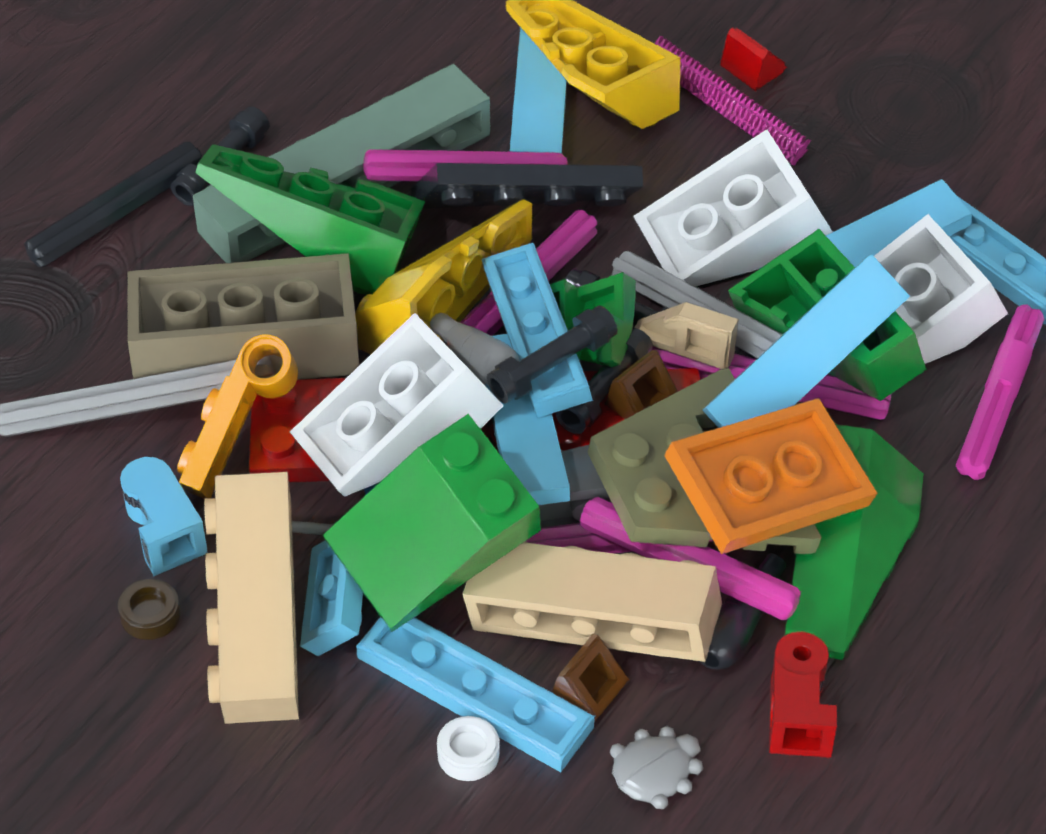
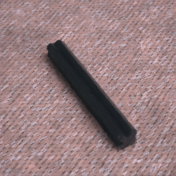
[24,141,202,267]

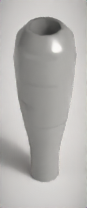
[430,313,520,385]

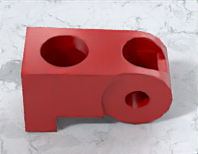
[769,631,837,758]

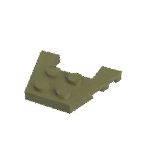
[587,368,822,554]

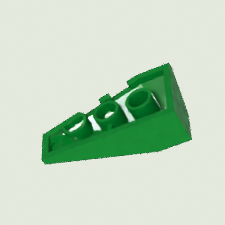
[195,144,425,295]
[785,424,924,660]

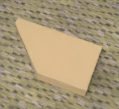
[634,302,739,369]

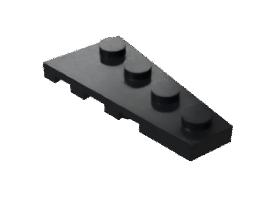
[411,163,643,209]

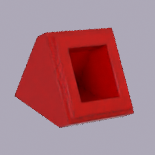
[720,27,787,91]

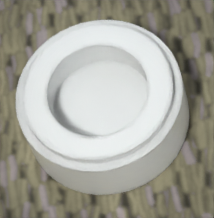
[437,716,500,781]

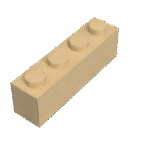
[205,472,299,724]
[463,541,722,662]

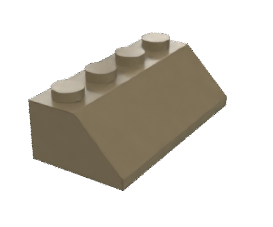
[128,253,359,380]

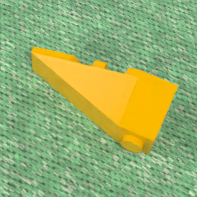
[506,0,681,129]
[355,199,532,355]

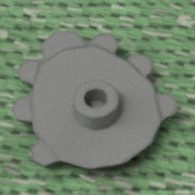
[610,726,703,809]

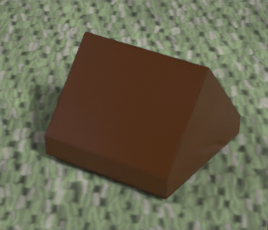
[605,350,678,419]
[552,635,629,722]

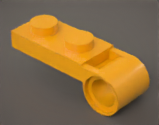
[177,335,298,499]

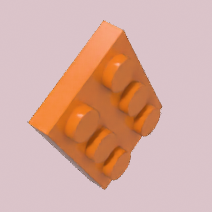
[664,398,878,554]

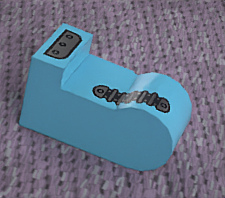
[120,457,208,576]

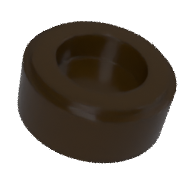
[118,579,180,640]

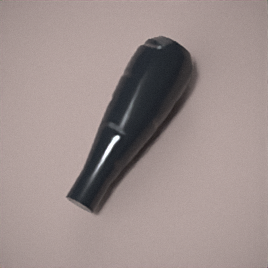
[700,553,786,670]

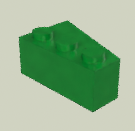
[728,229,926,401]

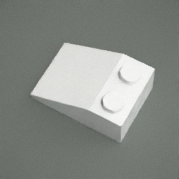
[633,130,833,287]
[874,214,1008,364]
[290,313,504,497]

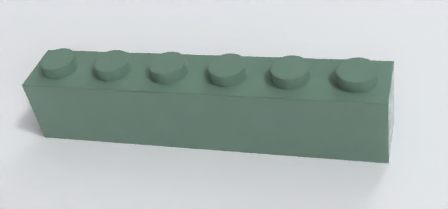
[193,64,490,263]

